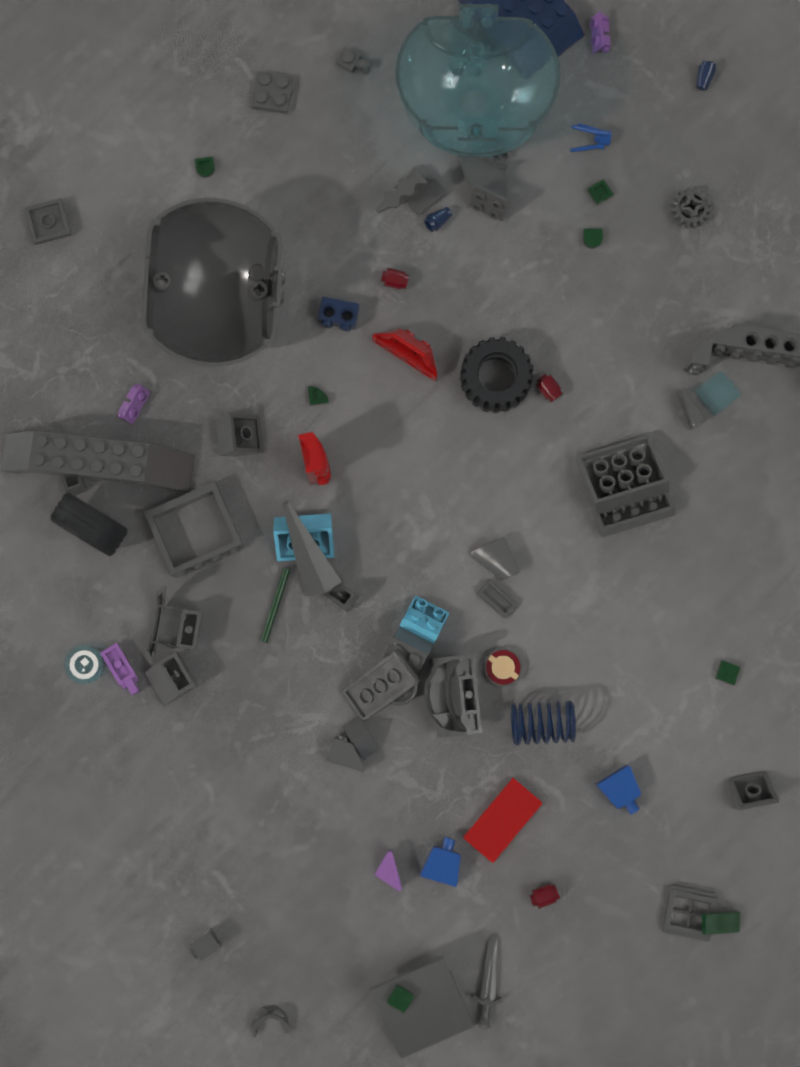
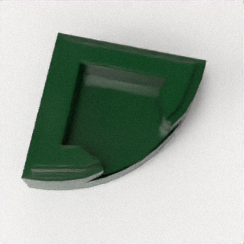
[308,386,329,406]

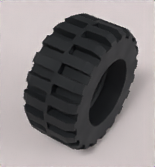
[460,337,534,413]

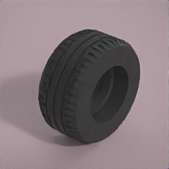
[50,492,127,556]

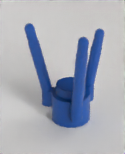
[570,123,611,152]

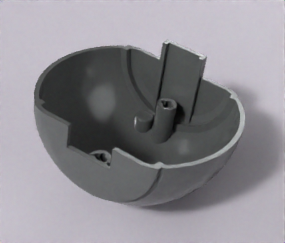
[142,198,286,366]

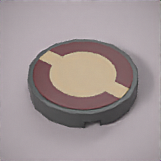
[484,648,522,687]

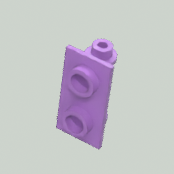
[590,11,611,54]
[118,383,150,425]

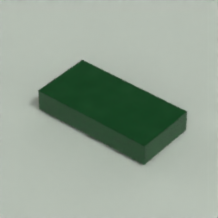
[702,911,740,935]

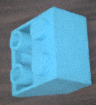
[400,595,449,649]

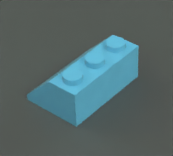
[273,513,334,561]

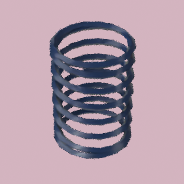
[511,700,576,746]

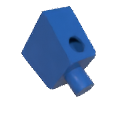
[596,765,641,815]
[420,837,460,887]

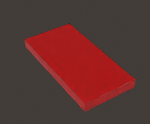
[463,777,543,863]

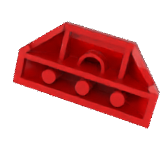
[372,328,437,382]

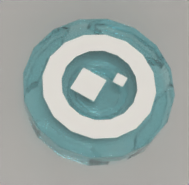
[65,645,104,684]

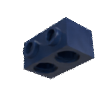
[318,296,360,331]

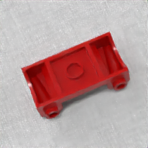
[298,432,332,486]

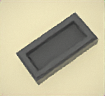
[476,579,518,619]

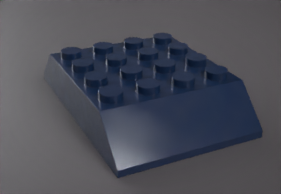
[458,0,584,81]

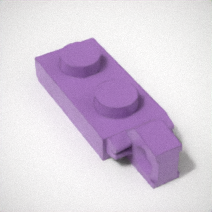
[100,643,140,695]

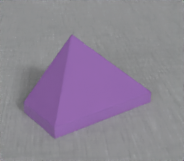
[375,849,402,891]

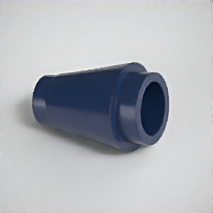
[696,61,717,91]
[424,207,452,232]

